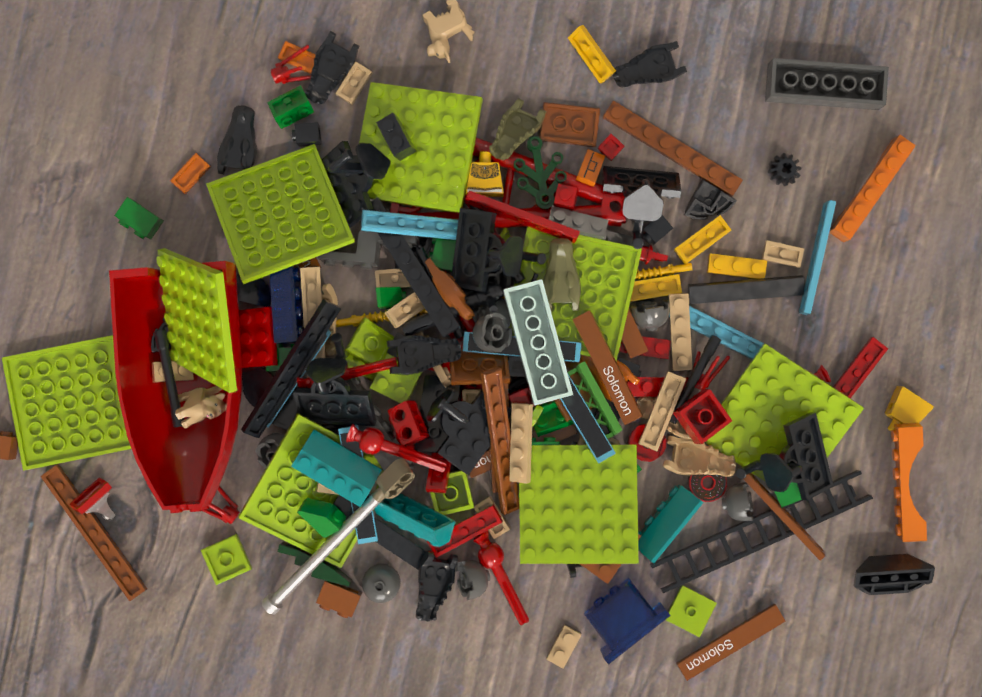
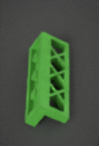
[567,361,622,439]

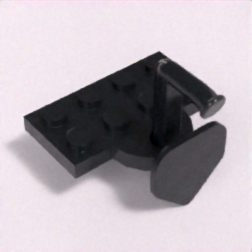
[321,141,391,228]
[602,166,682,249]
[451,208,546,292]
[293,333,377,426]
[426,388,512,475]
[736,412,834,501]

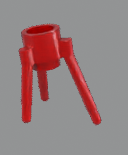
[271,45,311,84]
[693,351,730,390]
[202,486,240,524]

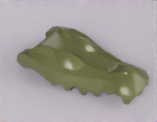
[489,98,547,160]
[543,238,581,311]

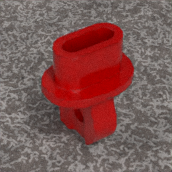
[640,245,668,265]

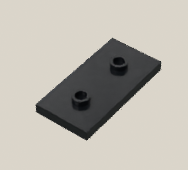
[414,375,462,453]

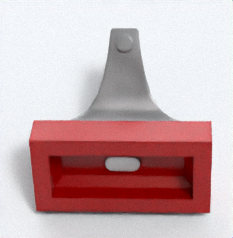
[69,477,115,520]

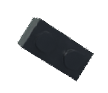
[376,113,417,161]

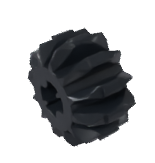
[768,153,802,186]

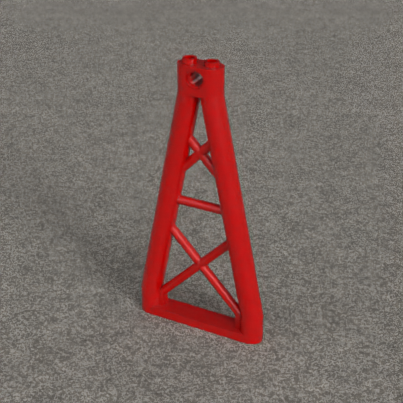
[390,137,626,228]

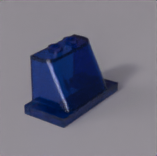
[584,578,671,665]

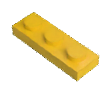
[568,25,616,84]
[674,215,731,265]
[707,253,767,279]
[630,274,682,302]

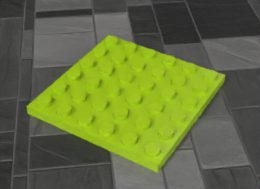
[359,82,483,213]
[206,144,355,284]
[508,227,642,362]
[157,248,237,393]
[2,335,131,471]
[705,343,864,481]
[238,413,384,568]
[519,445,639,564]

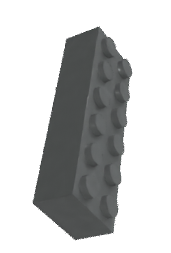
[765,58,889,110]

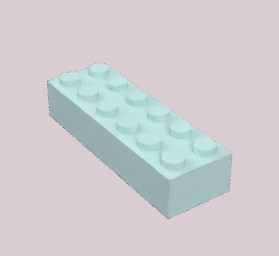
[503,279,573,405]

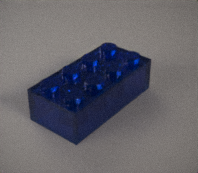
[270,265,304,344]

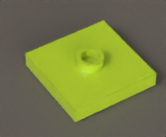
[345,317,394,364]
[201,534,253,585]
[664,585,717,638]

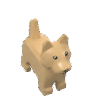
[422,0,475,63]
[175,386,227,428]

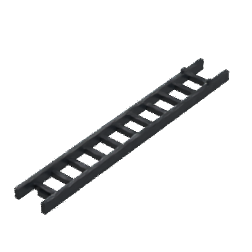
[650,470,873,594]

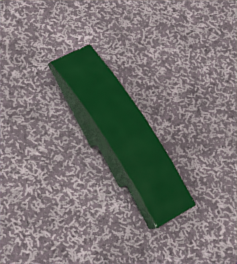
[277,542,352,586]

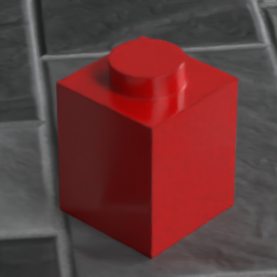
[554,184,578,211]

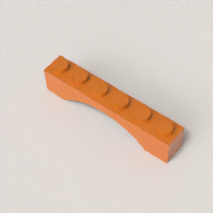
[829,135,916,243]
[891,423,927,542]

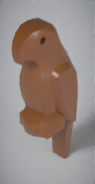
[425,258,475,320]

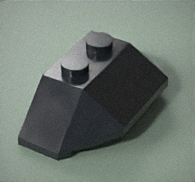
[854,554,935,595]

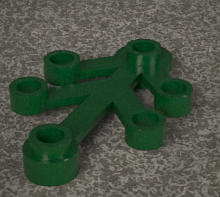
[513,136,567,209]

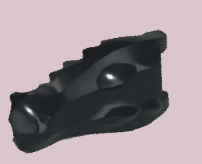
[305,31,360,105]
[613,41,687,88]
[217,105,257,175]
[387,335,461,375]
[415,551,458,622]

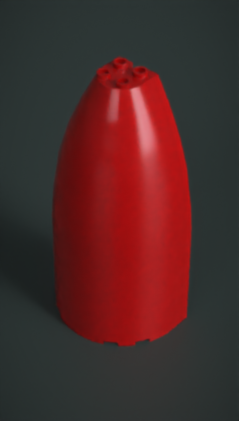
[109,261,242,513]

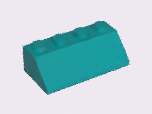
[291,429,382,507]
[638,484,704,563]
[374,493,456,547]

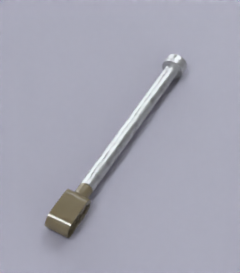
[262,458,415,615]

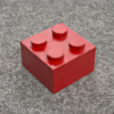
[673,389,732,444]

